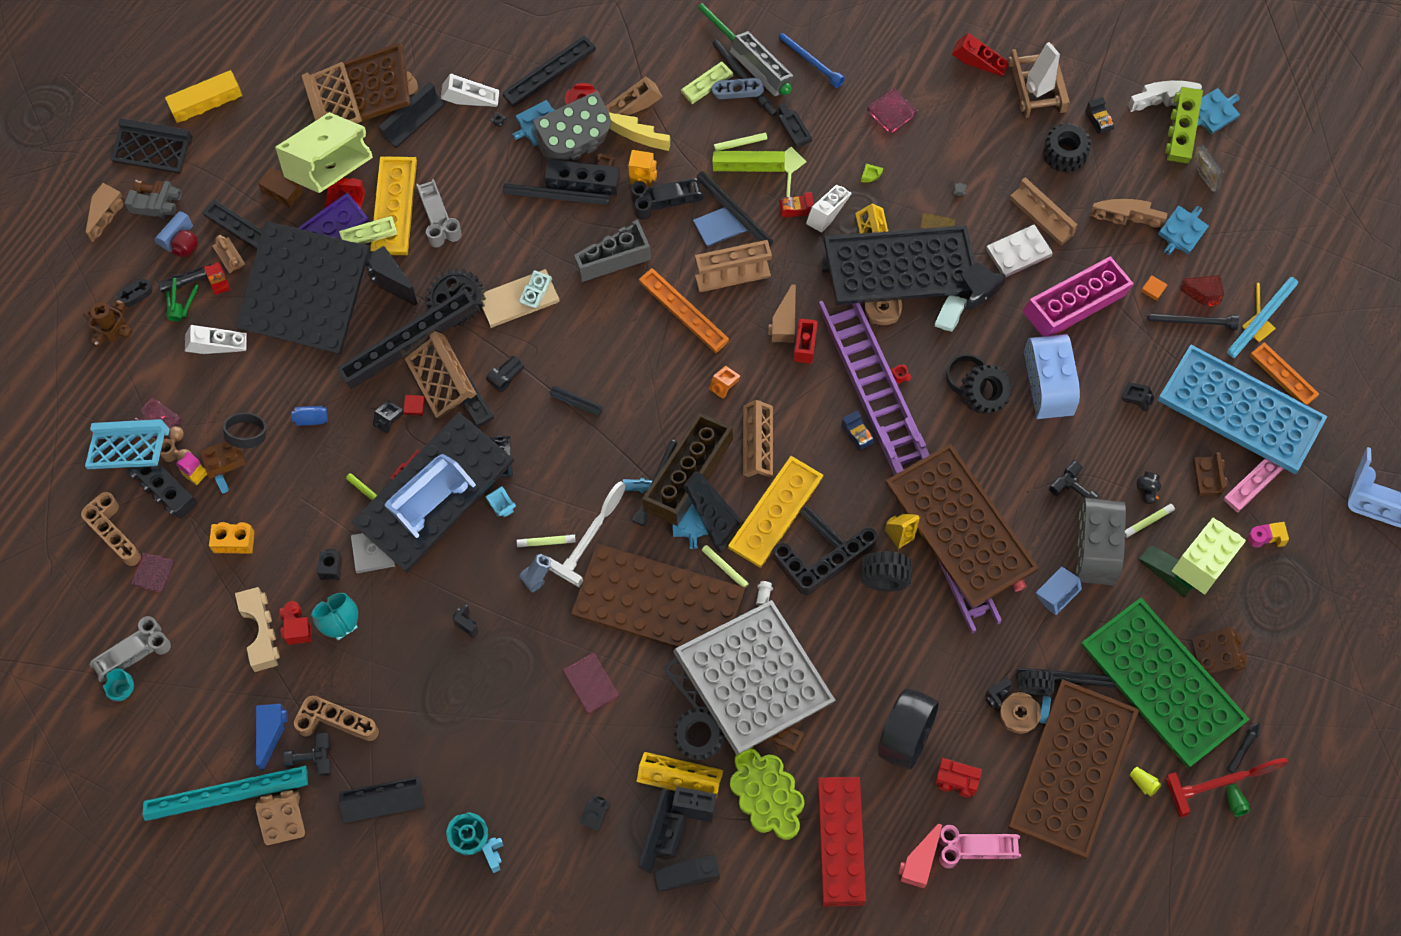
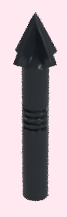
[1227,722,1260,774]

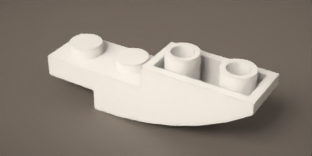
[1128,81,1202,112]

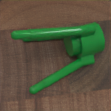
[166,278,198,322]

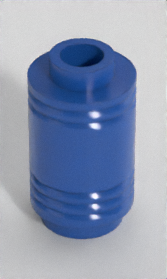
[292,406,328,426]

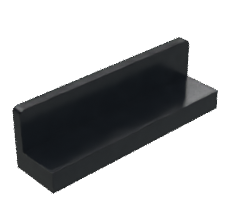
[379,82,446,148]
[339,776,425,823]

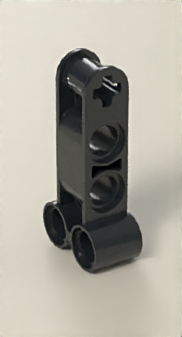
[631,178,704,220]

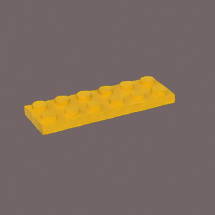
[370,157,417,255]
[728,456,823,568]

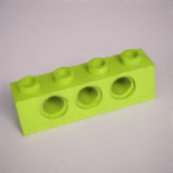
[1165,87,1203,164]

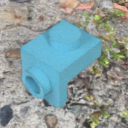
[485,486,516,517]

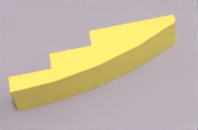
[609,113,670,151]

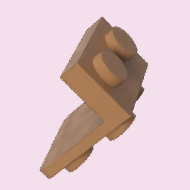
[255,790,305,845]

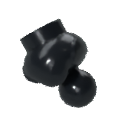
[1136,471,1161,504]

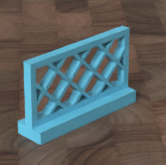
[85,419,169,469]

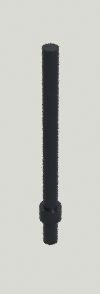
[712,39,777,117]

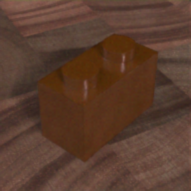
[258,167,303,209]

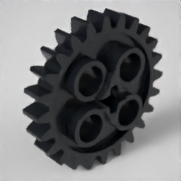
[425,268,486,327]

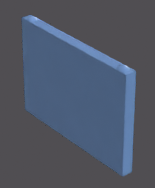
[693,207,748,247]

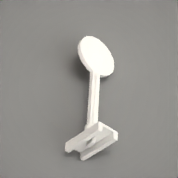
[549,481,625,588]

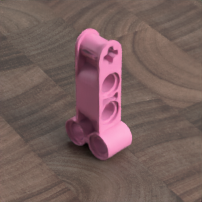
[938,825,1021,868]

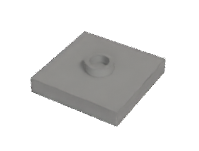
[351,533,395,573]

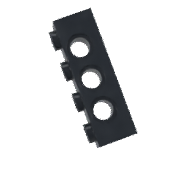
[545,159,620,196]
[127,448,197,519]

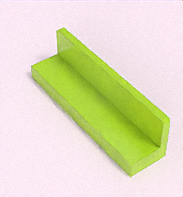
[713,151,785,172]

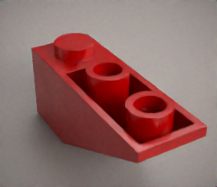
[951,33,1008,76]

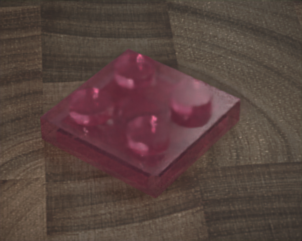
[867,88,918,133]

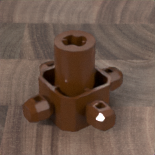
[83,300,133,347]

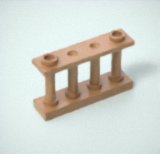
[1008,44,1070,118]
[695,240,772,292]

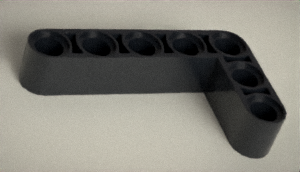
[774,527,877,595]

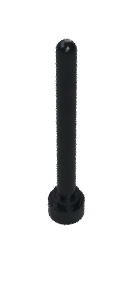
[1147,314,1239,330]
[631,439,677,527]

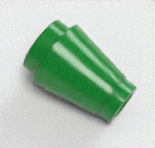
[1225,784,1250,817]

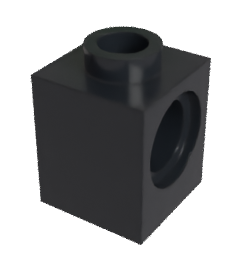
[317,549,342,580]

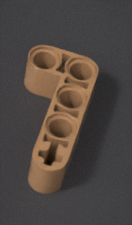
[81,492,141,566]
[294,696,379,741]

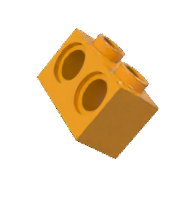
[629,150,657,187]
[209,522,254,553]

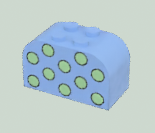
[1024,334,1080,419]

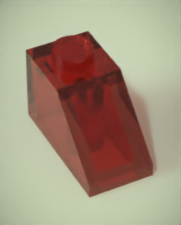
[1180,275,1225,306]

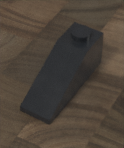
[655,855,720,892]

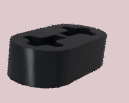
[117,279,152,307]

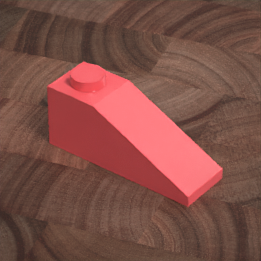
[898,824,942,889]

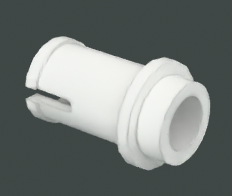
[756,581,773,606]

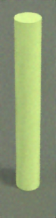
[714,133,767,151]
[702,545,749,588]

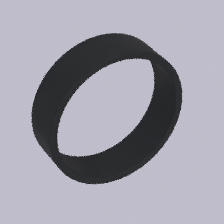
[946,354,987,394]
[223,413,266,449]

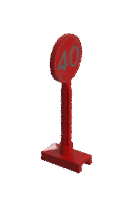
[1166,758,1288,818]

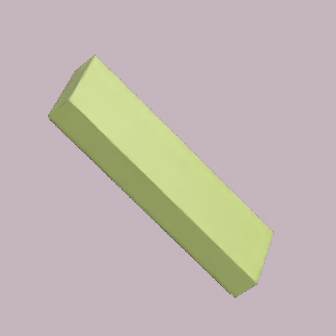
[681,62,733,104]
[339,216,398,244]

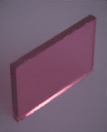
[563,653,619,714]

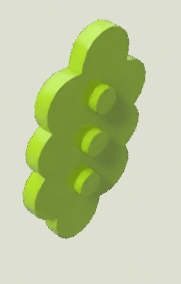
[730,748,804,840]

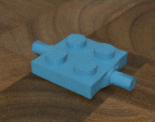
[1189,88,1240,135]
[512,100,555,146]
[1158,206,1209,255]
[673,504,708,549]

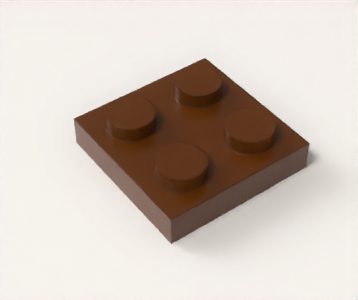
[200,441,246,479]

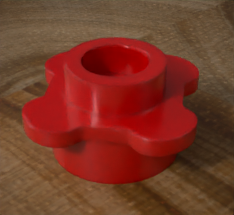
[890,365,911,385]

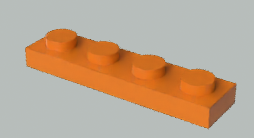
[1250,342,1319,406]

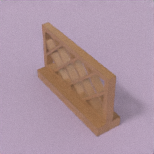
[302,62,362,124]
[405,331,477,419]

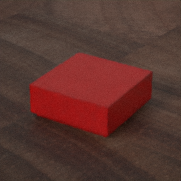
[403,395,425,416]

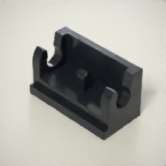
[672,787,717,822]

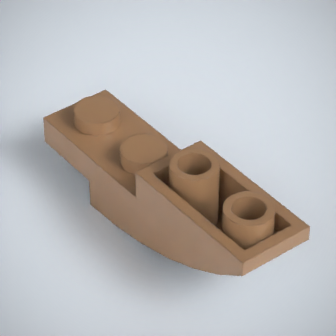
[1090,199,1168,228]

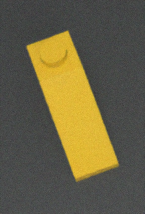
[885,514,920,549]

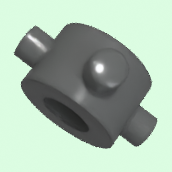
[953,183,967,196]

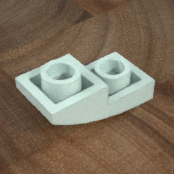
[519,270,552,309]
[935,295,967,332]

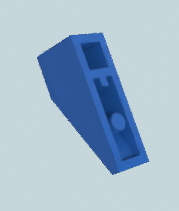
[256,704,288,770]

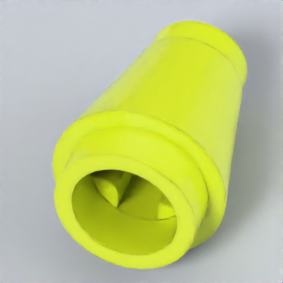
[1129,767,1161,797]

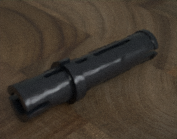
[158,263,211,293]

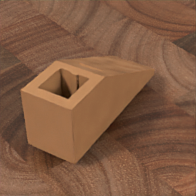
[86,183,125,242]

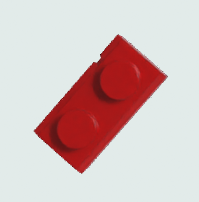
[794,319,818,364]
[935,758,982,798]

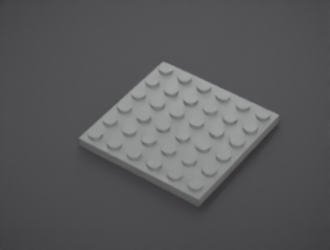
[673,600,836,755]

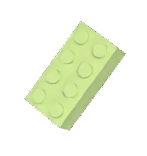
[1172,518,1246,594]

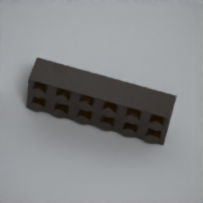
[642,413,733,526]

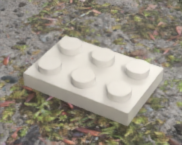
[986,225,1053,277]

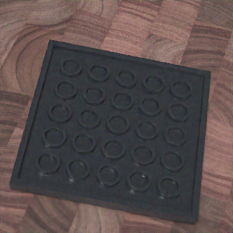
[236,221,371,355]

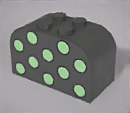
[531,91,611,161]
[1076,498,1126,586]

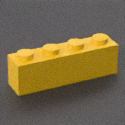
[165,70,242,123]

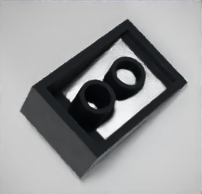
[365,246,418,306]

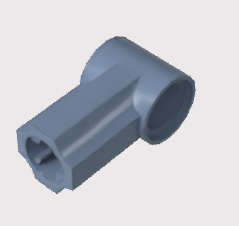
[519,554,551,592]

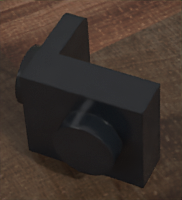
[580,796,611,831]

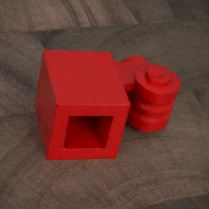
[280,601,312,645]

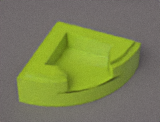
[861,164,883,182]

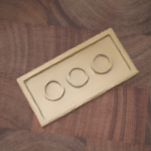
[482,269,560,328]

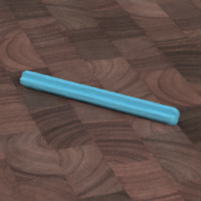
[1227,277,1298,358]

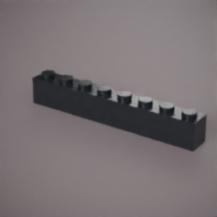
[337,288,478,389]

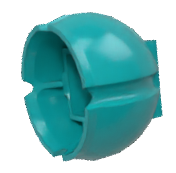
[311,593,358,640]

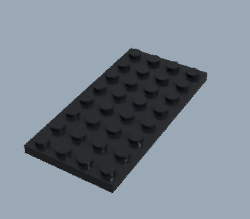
[823,225,975,305]
[351,412,514,573]

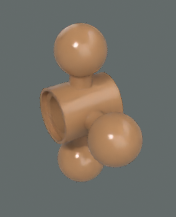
[142,426,192,462]

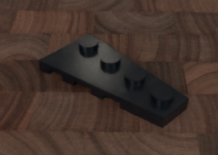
[684,471,744,553]

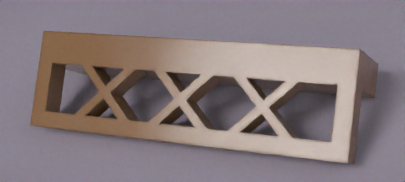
[1010,177,1077,246]
[743,400,773,477]

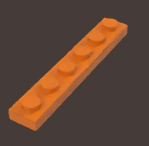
[639,268,729,353]

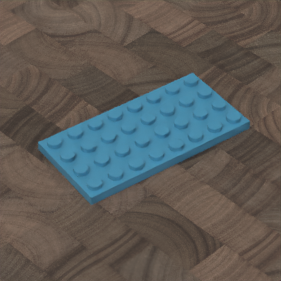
[1157,345,1328,475]

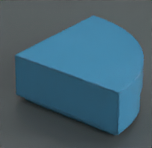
[215,474,229,494]
[1039,696,1051,724]

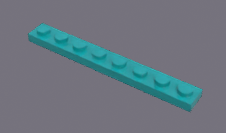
[143,766,308,821]

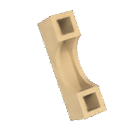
[235,587,280,672]

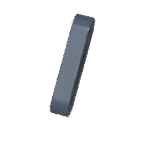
[712,78,764,99]

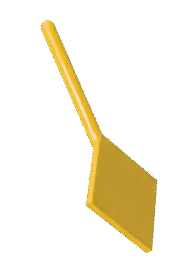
[1242,283,1276,343]

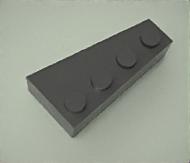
[574,219,651,282]

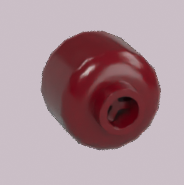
[170,230,198,257]

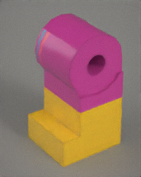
[176,451,207,485]
[1247,522,1289,547]

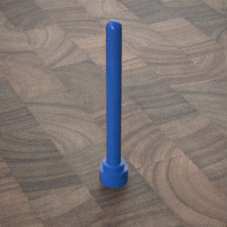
[779,33,845,88]

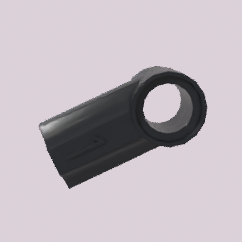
[486,356,524,392]

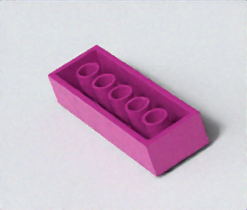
[1022,256,1134,337]

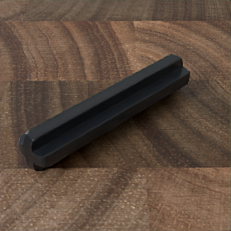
[550,386,603,416]
[800,505,845,548]

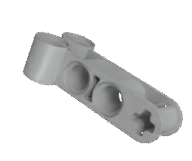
[416,179,462,247]
[89,616,171,682]

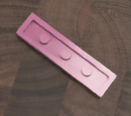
[1223,458,1284,513]

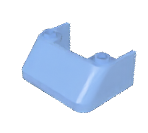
[1348,447,1401,528]
[385,454,476,538]

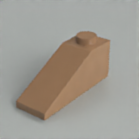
[605,76,662,116]
[768,285,796,343]

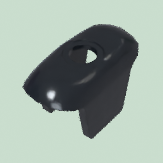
[961,262,1006,310]

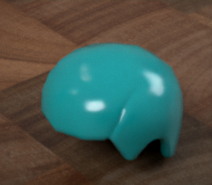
[103,669,134,701]

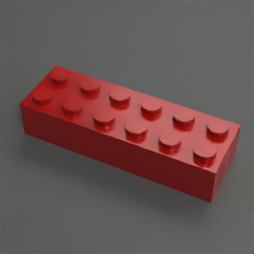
[817,777,866,907]

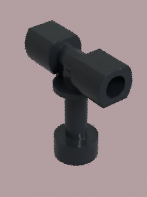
[1048,460,1099,499]
[283,733,332,776]

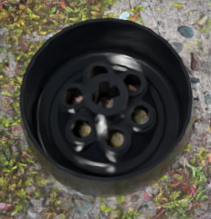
[878,688,939,770]

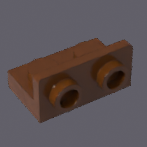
[1193,453,1228,496]

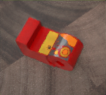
[779,192,814,218]
[204,262,231,295]

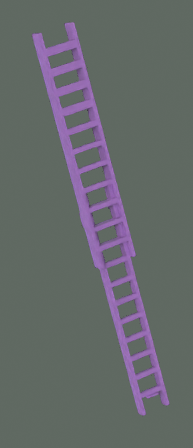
[819,301,1002,634]

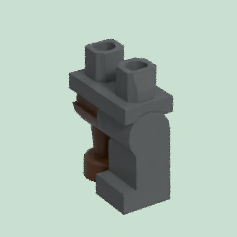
[124,179,182,219]

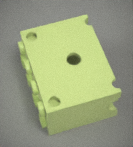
[275,112,373,193]

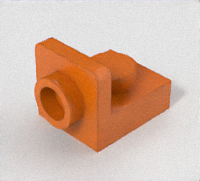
[709,366,740,399]

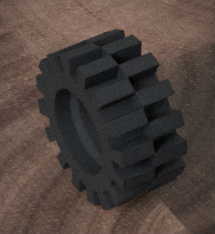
[1017,670,1054,697]

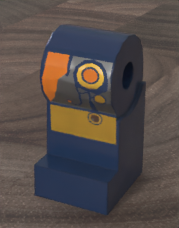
[841,411,874,450]

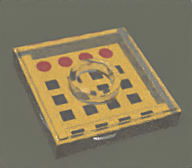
[1194,145,1223,192]

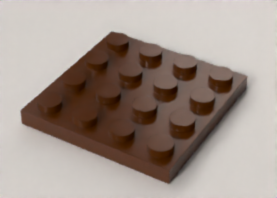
[338,42,410,122]

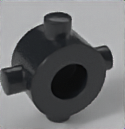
[491,113,506,127]

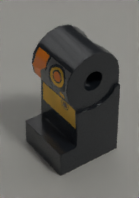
[1085,97,1114,134]

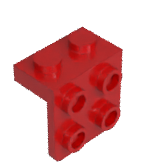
[324,178,365,209]

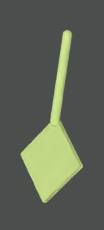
[785,147,806,197]

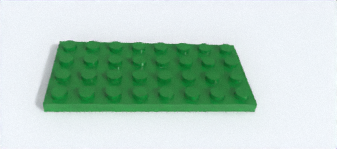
[1080,598,1250,769]

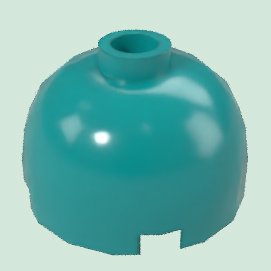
[446,812,488,856]

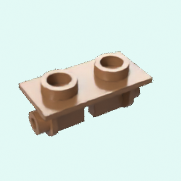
[213,235,245,274]

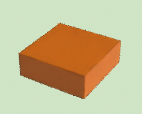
[1141,276,1167,301]

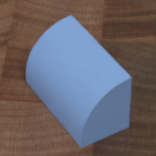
[154,212,193,252]
[1036,567,1082,615]

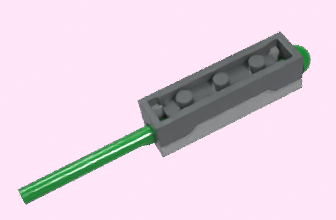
[698,3,793,96]

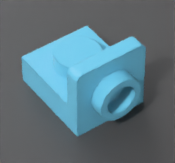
[482,838,503,873]

